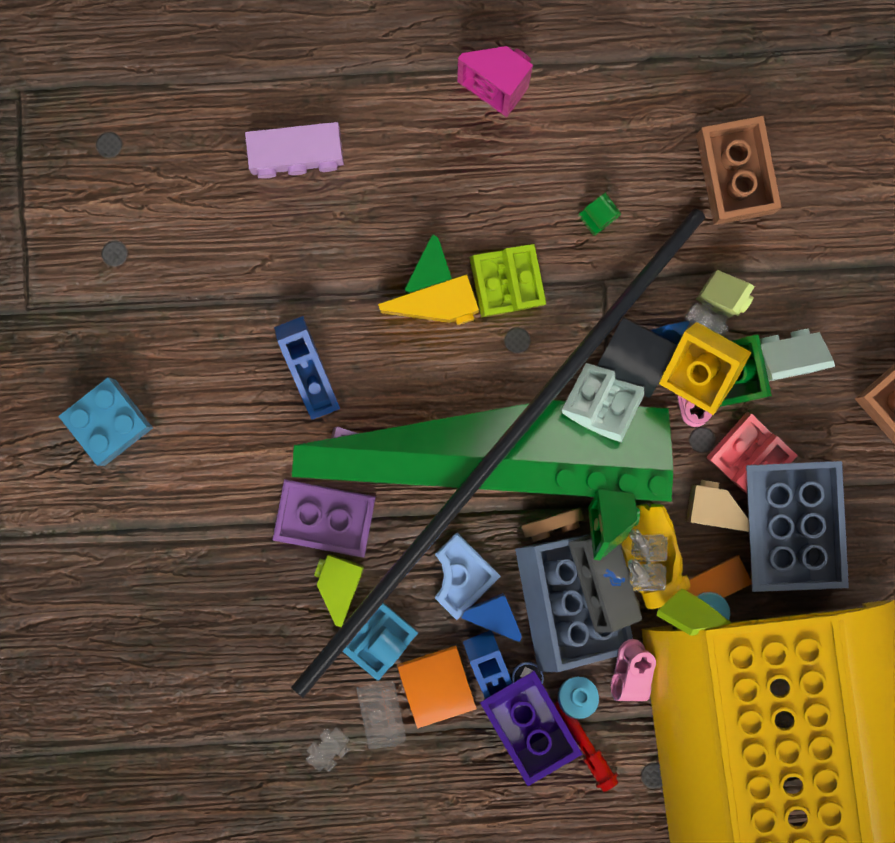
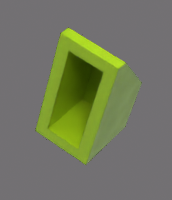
[314,554,364,627]

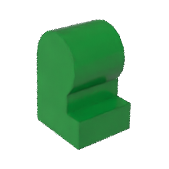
[578,192,621,236]

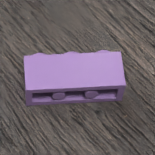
[245,122,344,179]

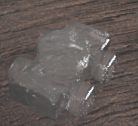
[684,301,729,336]
[306,727,350,772]

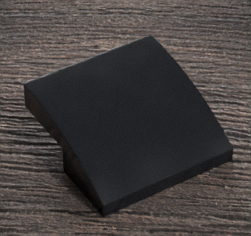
[597,316,678,398]

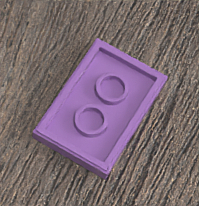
[273,479,376,558]

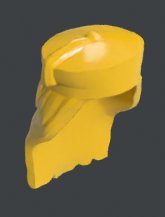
[621,504,690,609]

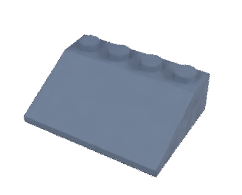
[746,461,849,592]
[515,533,633,672]

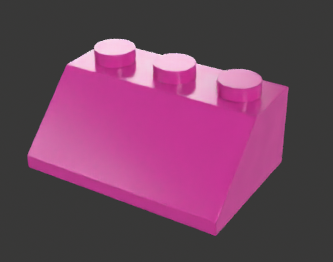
[457,46,533,117]

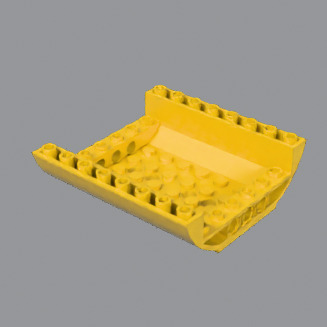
[641,600,895,843]

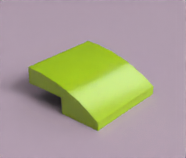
[469,244,546,318]

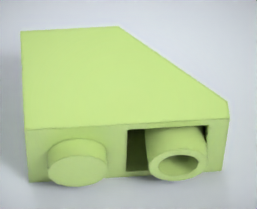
[696,270,755,319]

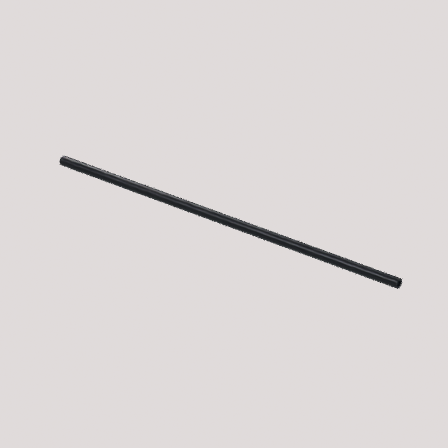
[291,208,706,698]

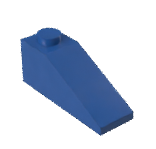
[274,316,340,420]
[463,630,513,699]

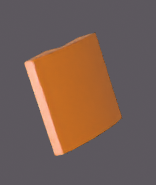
[397,645,477,729]

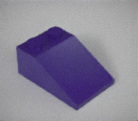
[480,671,583,786]

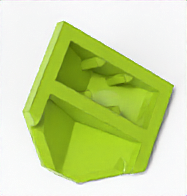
[656,589,731,636]

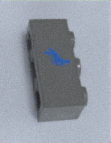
[568,534,642,632]

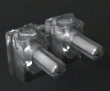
[628,529,668,591]

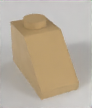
[686,480,749,532]

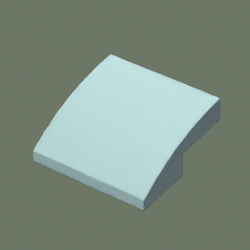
[562,363,644,442]

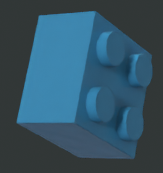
[58,378,153,466]

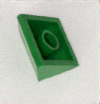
[720,334,772,407]

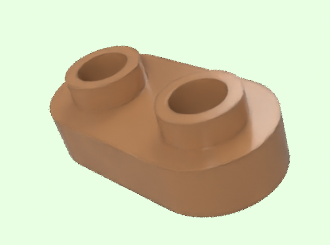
[521,507,584,542]

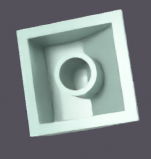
[760,328,835,381]

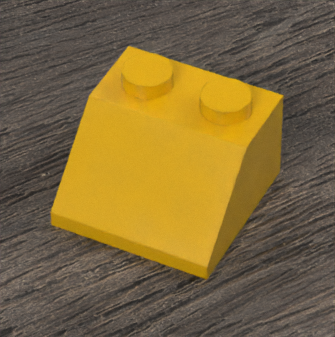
[659,322,751,415]

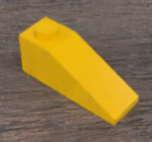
[378,275,479,325]

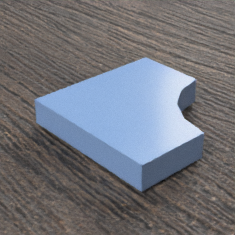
[435,532,501,620]

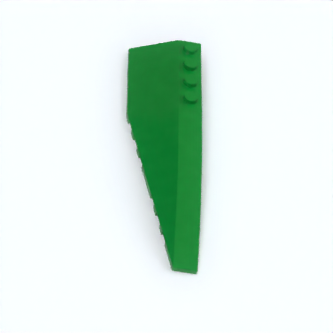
[291,400,674,502]

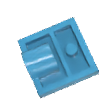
[342,603,418,681]

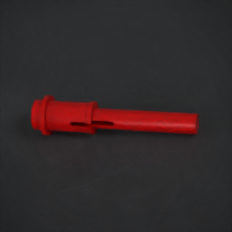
[554,701,619,792]

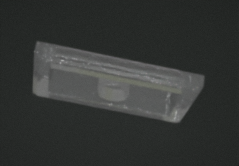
[356,681,406,749]

